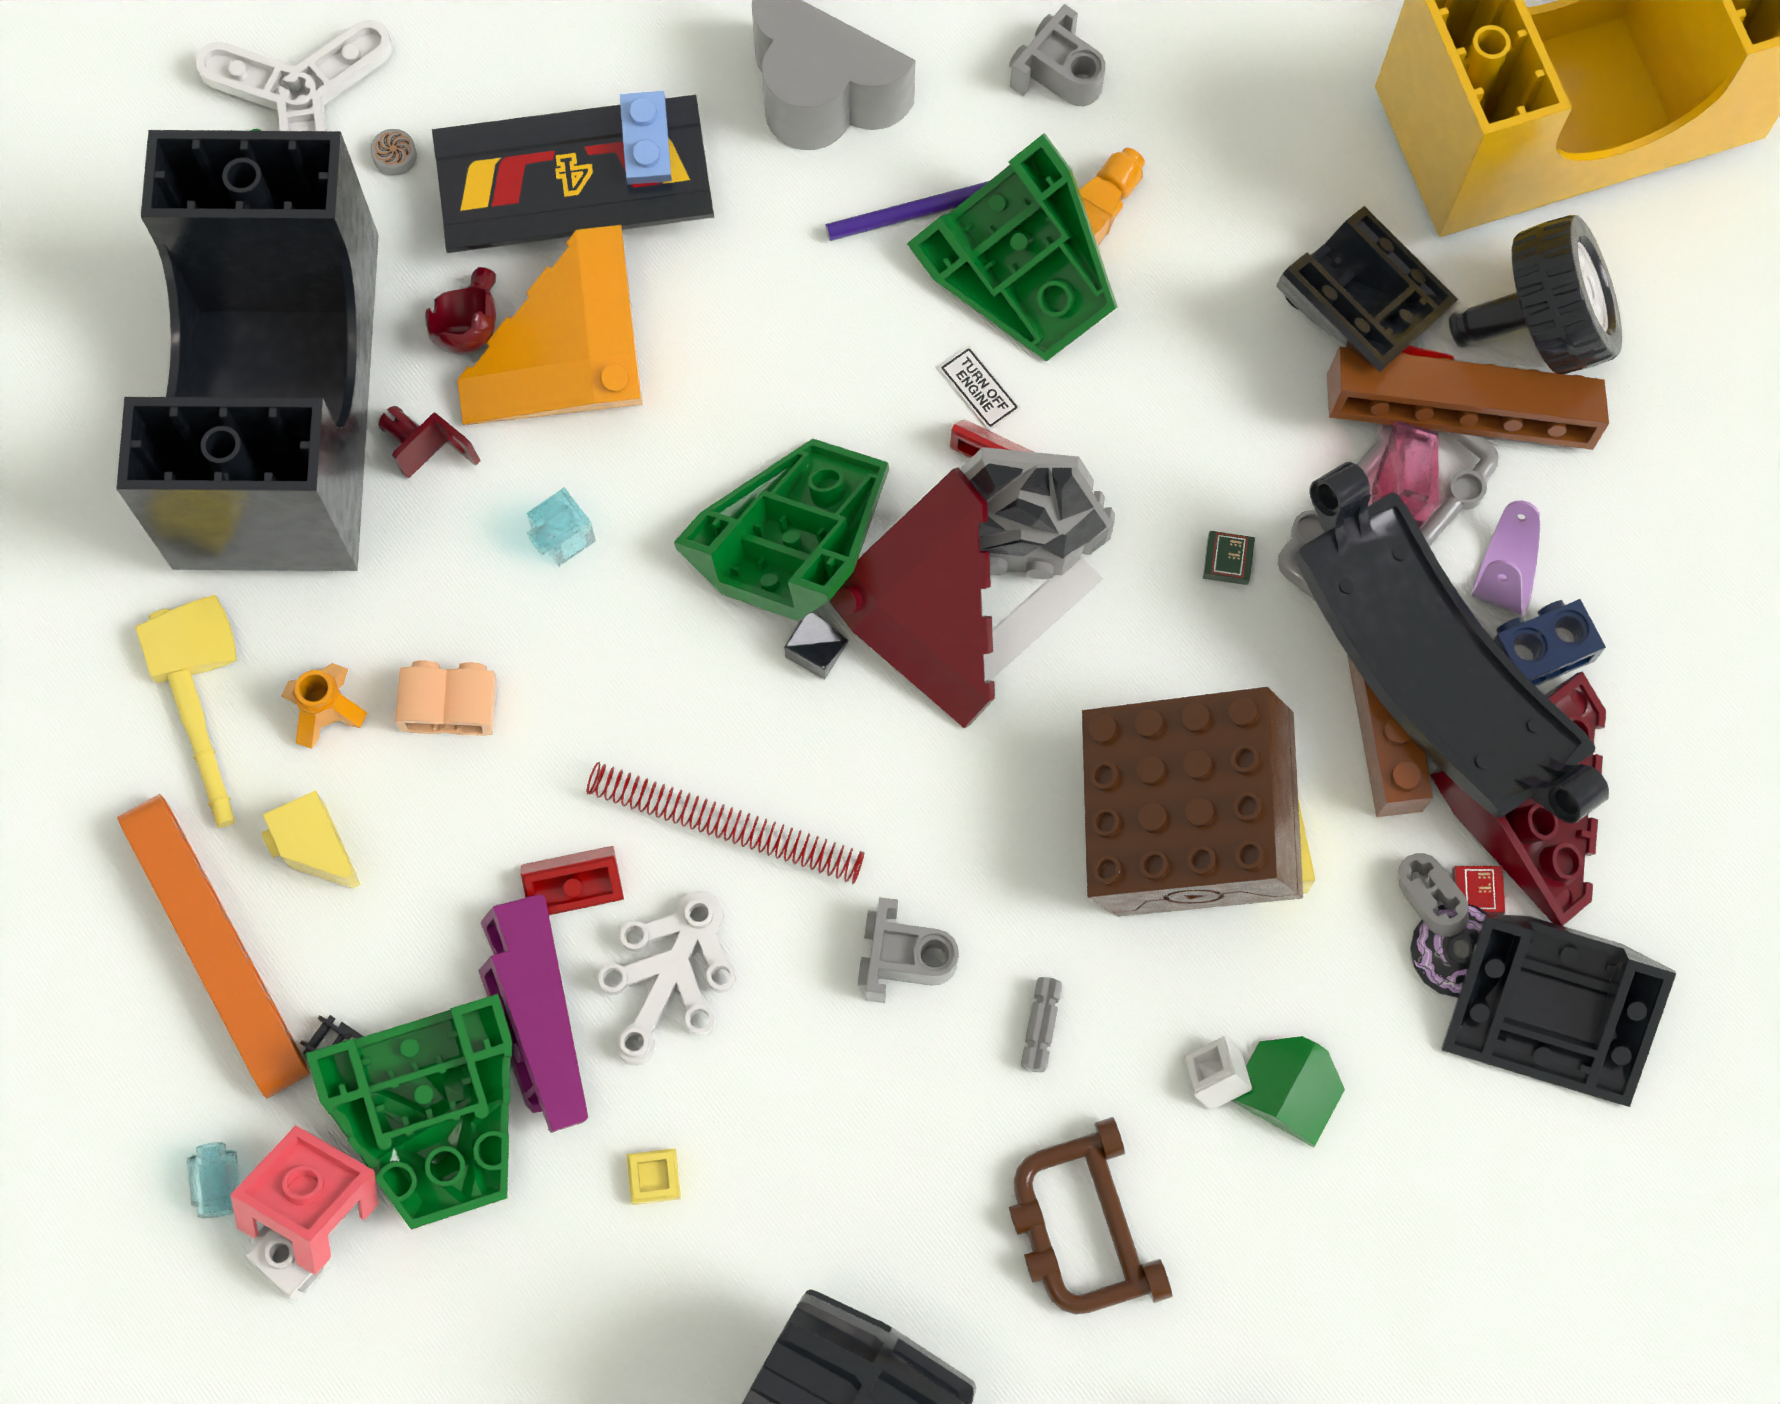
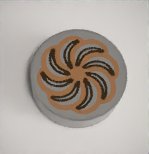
[371,129,417,175]

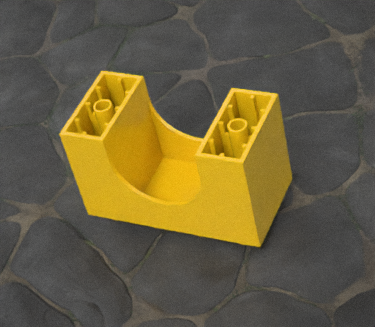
[1375,0,1780,238]

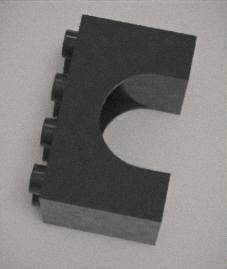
[116,130,379,571]

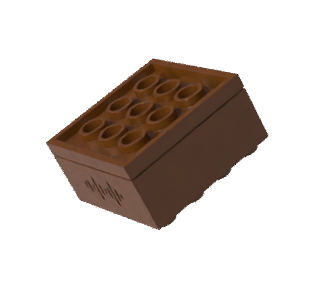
[1082,687,1303,917]

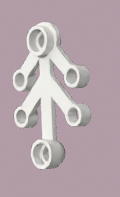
[598,891,736,1066]

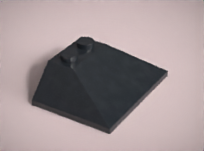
[1276,206,1458,372]
[1441,914,1677,1107]

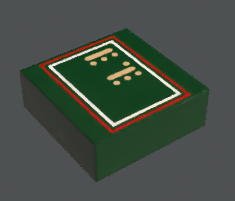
[1202,531,1255,585]

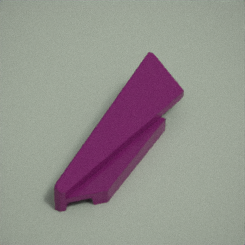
[478,894,588,1133]

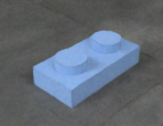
[620,91,672,185]

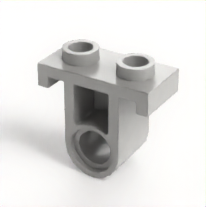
[1009,4,1106,106]
[857,897,959,1003]

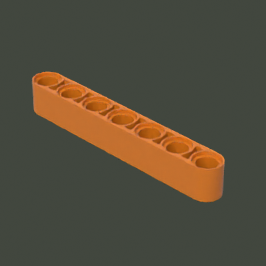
[117,794,311,1099]

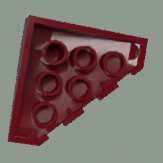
[829,467,995,728]
[1430,671,1606,926]

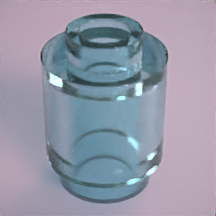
[186,1142,240,1218]

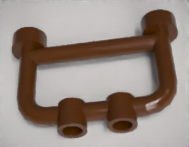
[1008,1117,1173,1315]

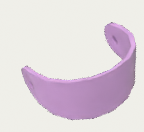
[1471,500,1541,615]

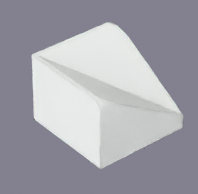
[1184,1035,1252,1110]

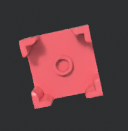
[230,1125,379,1275]

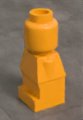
[1079,147,1145,246]

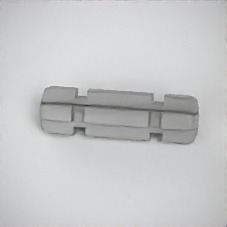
[1021,977,1062,1072]

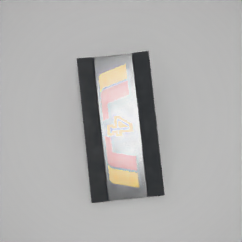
[432,95,714,253]

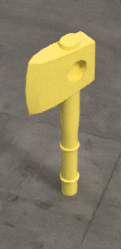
[135,595,237,828]

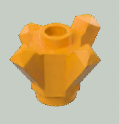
[281,663,367,749]

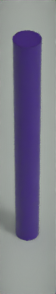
[825,181,989,241]

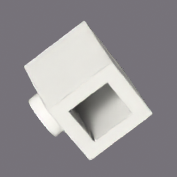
[246,1226,333,1301]

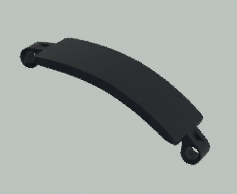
[1295,462,1609,824]

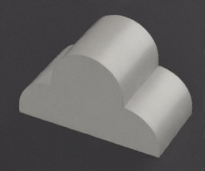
[752,0,916,150]

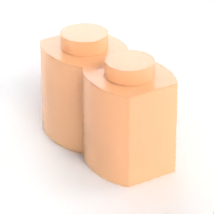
[395,660,497,736]

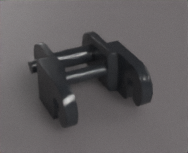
[300,1015,364,1055]

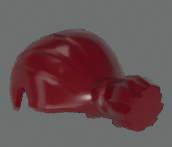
[425,267,496,355]

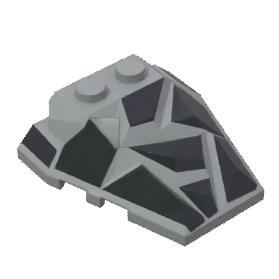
[961,447,1115,579]

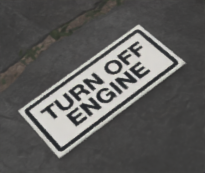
[938,345,1021,430]

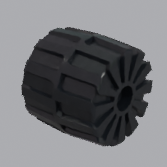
[742,1289,976,1404]

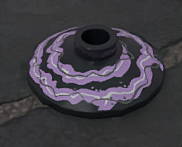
[1410,904,1488,998]

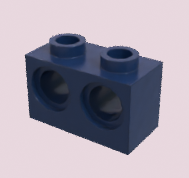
[1493,599,1606,686]

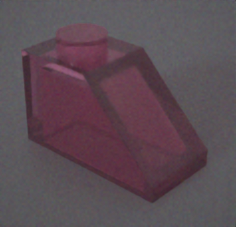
[1372,421,1439,528]

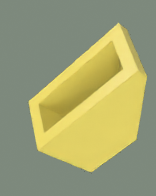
[261,790,361,889]

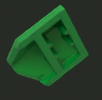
[1231,1036,1345,1148]

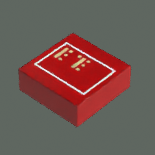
[1452,866,1505,915]

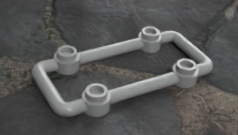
[1278,424,1499,601]

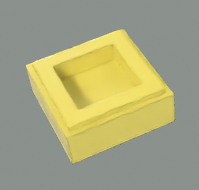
[626,1148,681,1205]

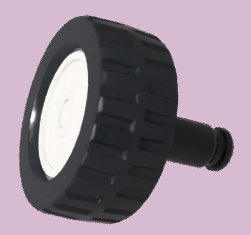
[1449,215,1622,374]

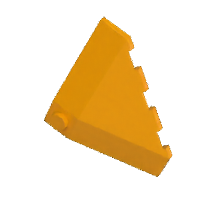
[457,225,643,425]

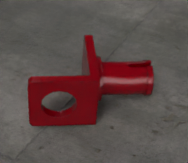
[378,406,481,478]

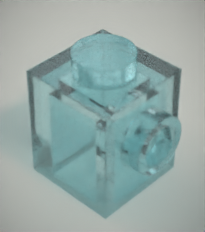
[526,487,596,566]

